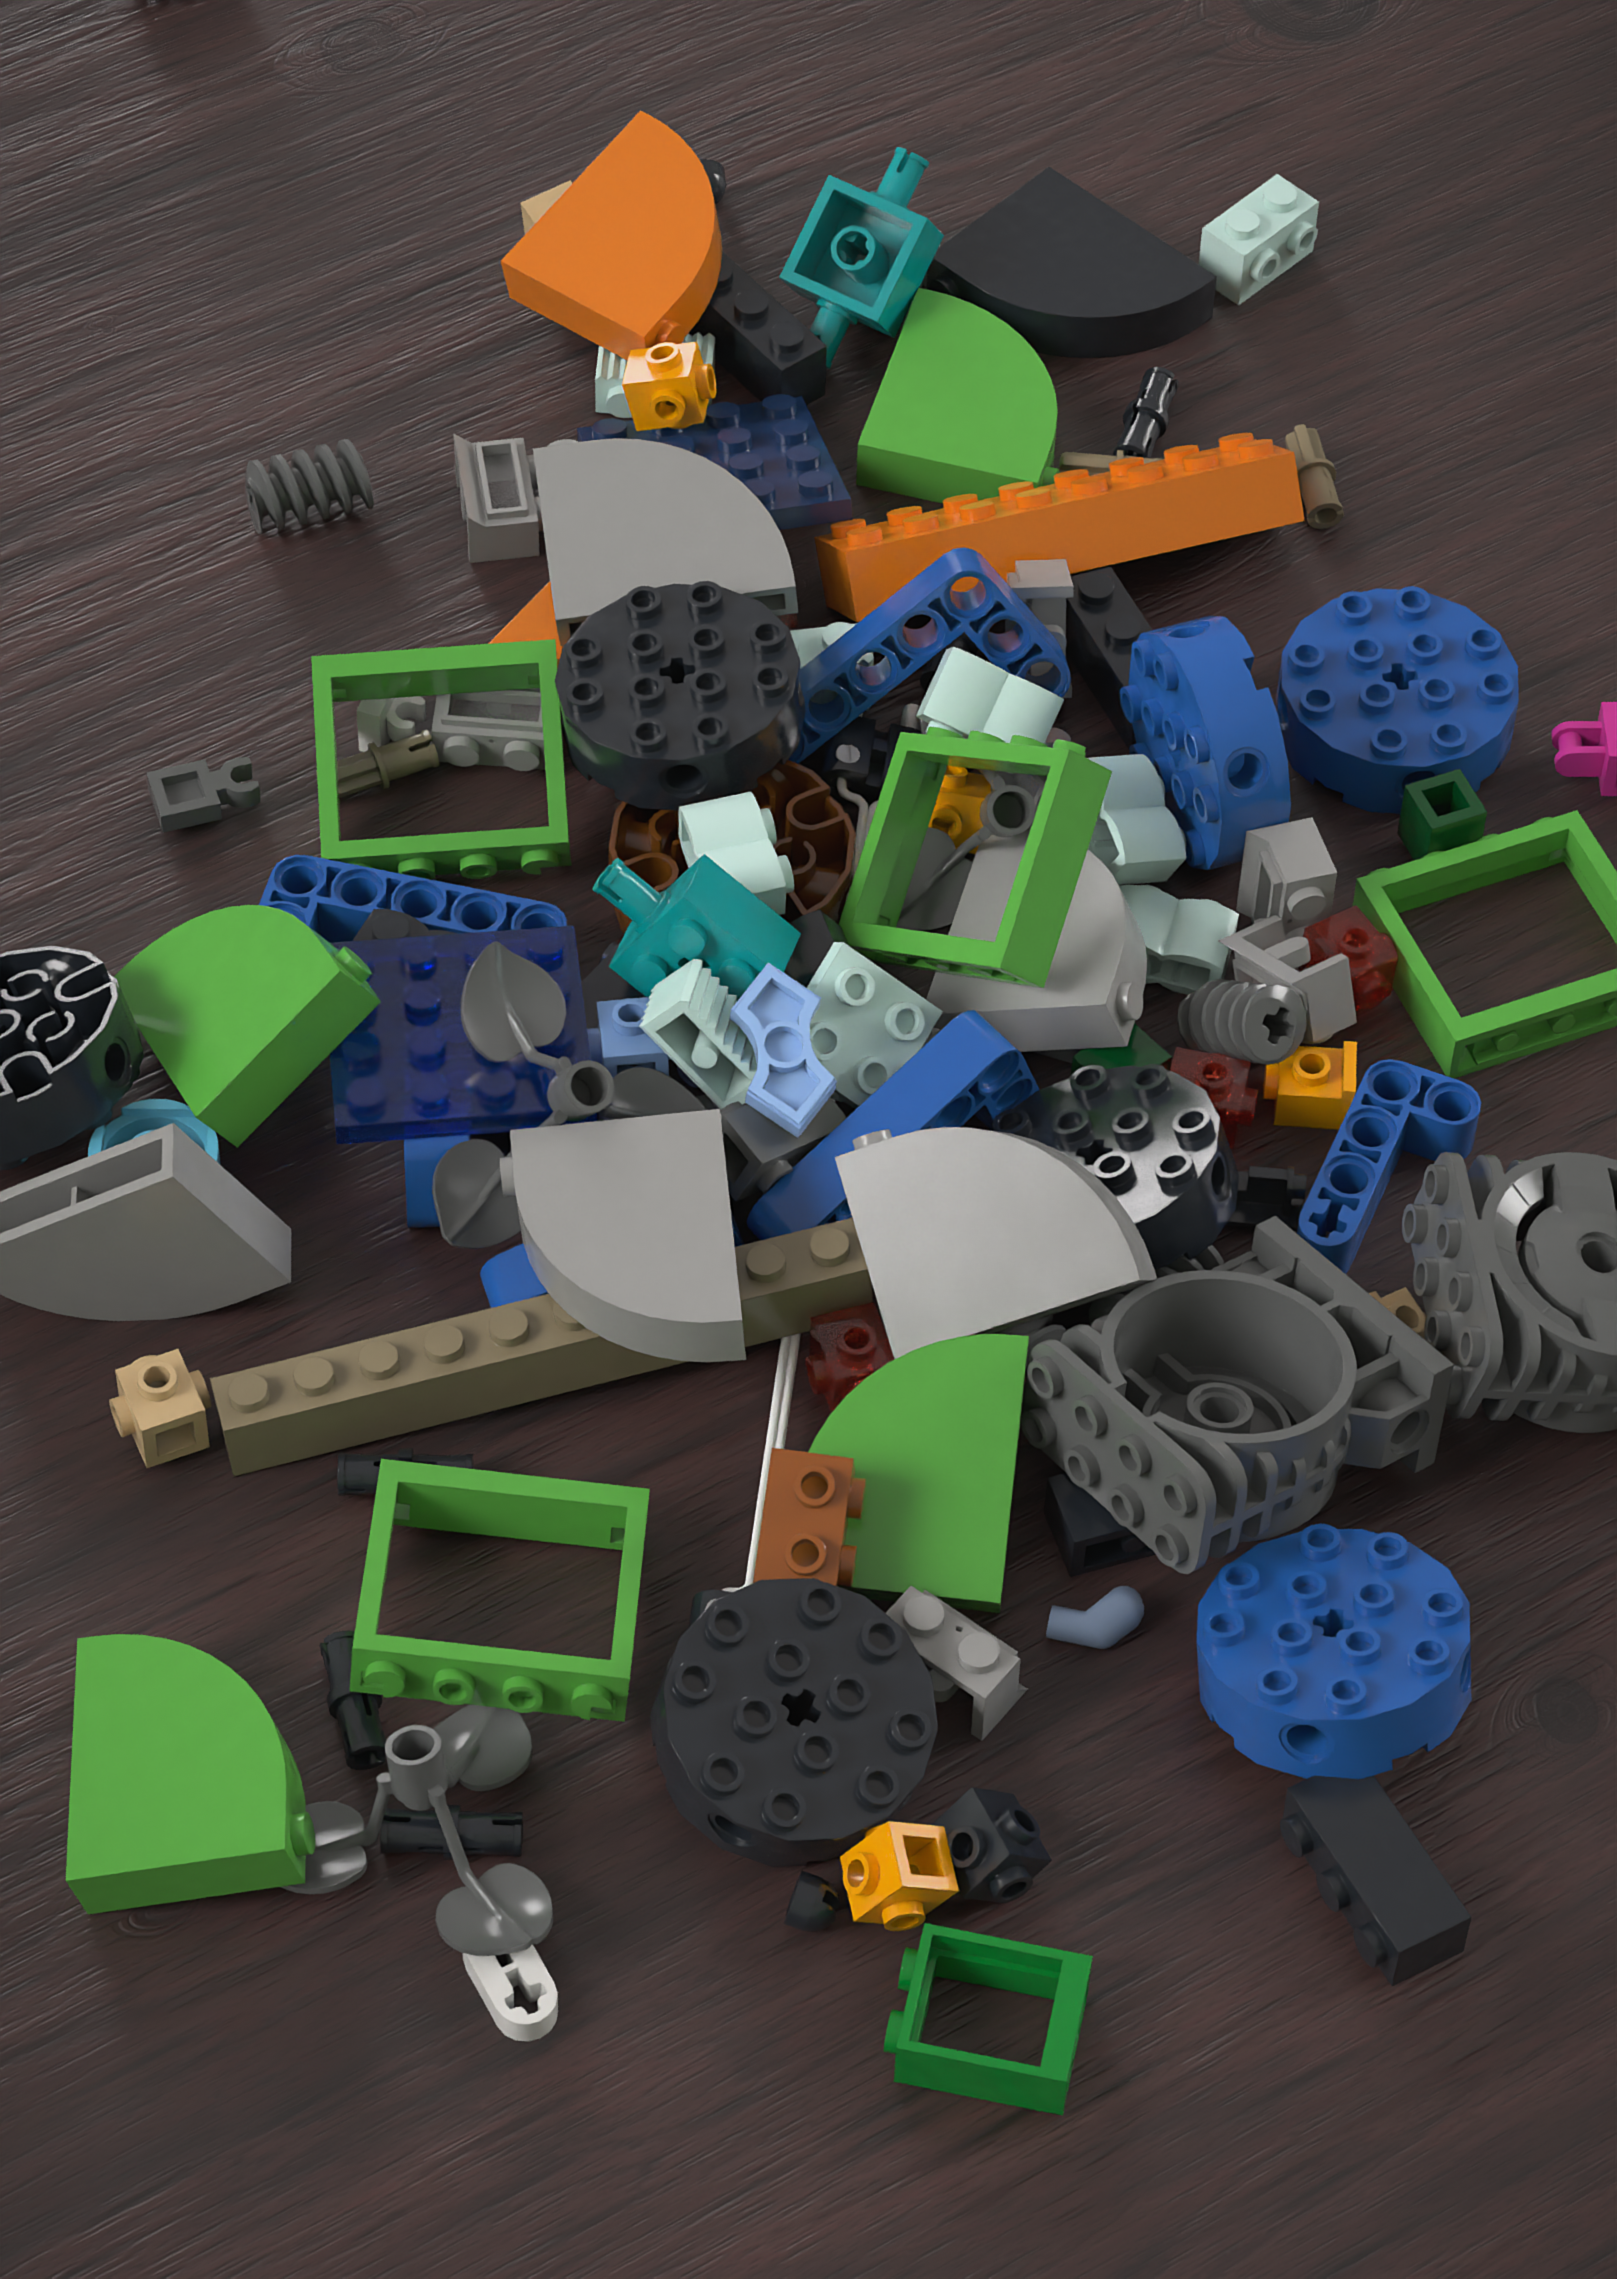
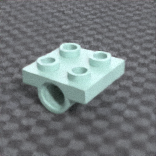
[807,942,943,1110]

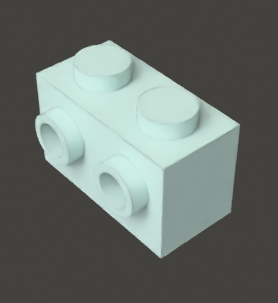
[1199,174,1319,305]

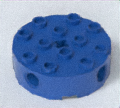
[1276,586,1519,814]
[1120,616,1291,870]
[1197,1524,1471,1779]

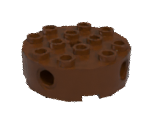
[608,760,856,934]

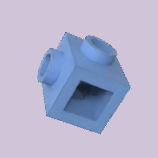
[586,997,672,1078]

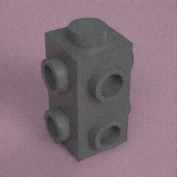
[720,1097,847,1202]

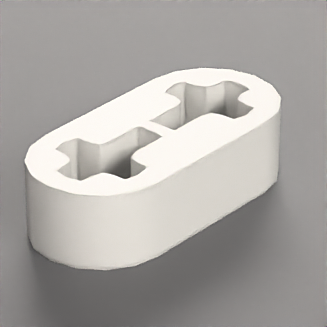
[463,1944,558,2042]

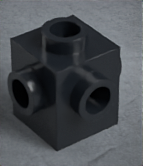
[932,1787,1052,1904]

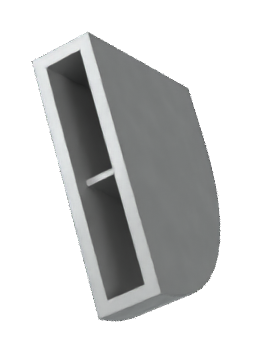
[533,438,798,646]
[926,830,1147,1052]
[500,1109,746,1362]
[0,1123,291,1321]
[835,1127,1157,1359]

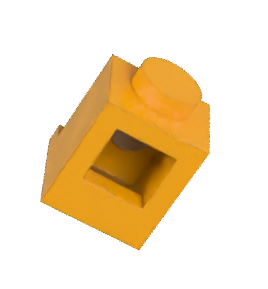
[1263,1041,1357,1130]

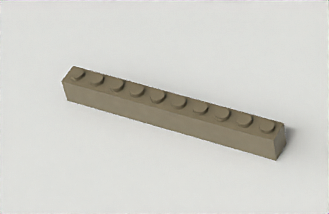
[210,1218,873,1476]

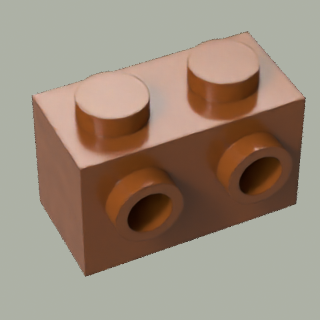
[753,1448,866,1587]

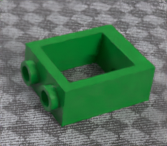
[884,1923,1093,2116]

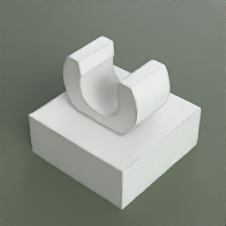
[356,696,426,752]

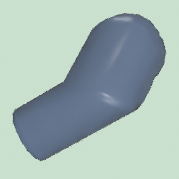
[1046,1586,1144,1649]

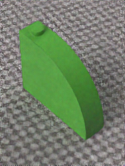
[856,288,1059,504]
[114,905,381,1148]
[809,1334,1029,1613]
[66,1634,315,1915]

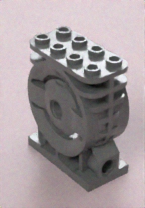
[1402,1152,1617,1433]
[1021,1216,1454,1574]

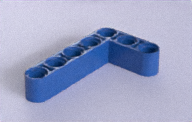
[788,547,1071,764]
[259,855,568,981]
[747,1010,1039,1241]

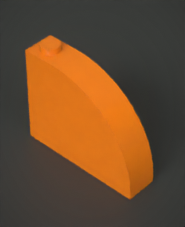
[501,110,722,361]

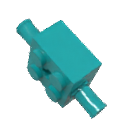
[779,147,944,369]
[592,854,801,1002]

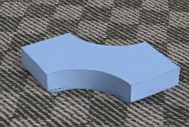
[729,963,837,1138]

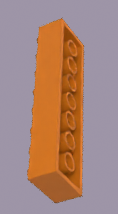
[814,433,1305,622]

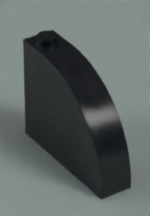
[926,167,1217,358]

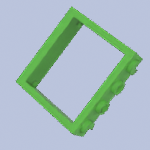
[311,639,571,880]
[839,727,1112,988]
[1351,810,1617,1078]
[350,1459,650,1722]

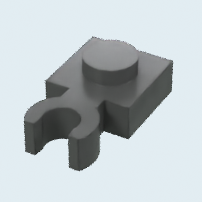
[146,757,261,833]

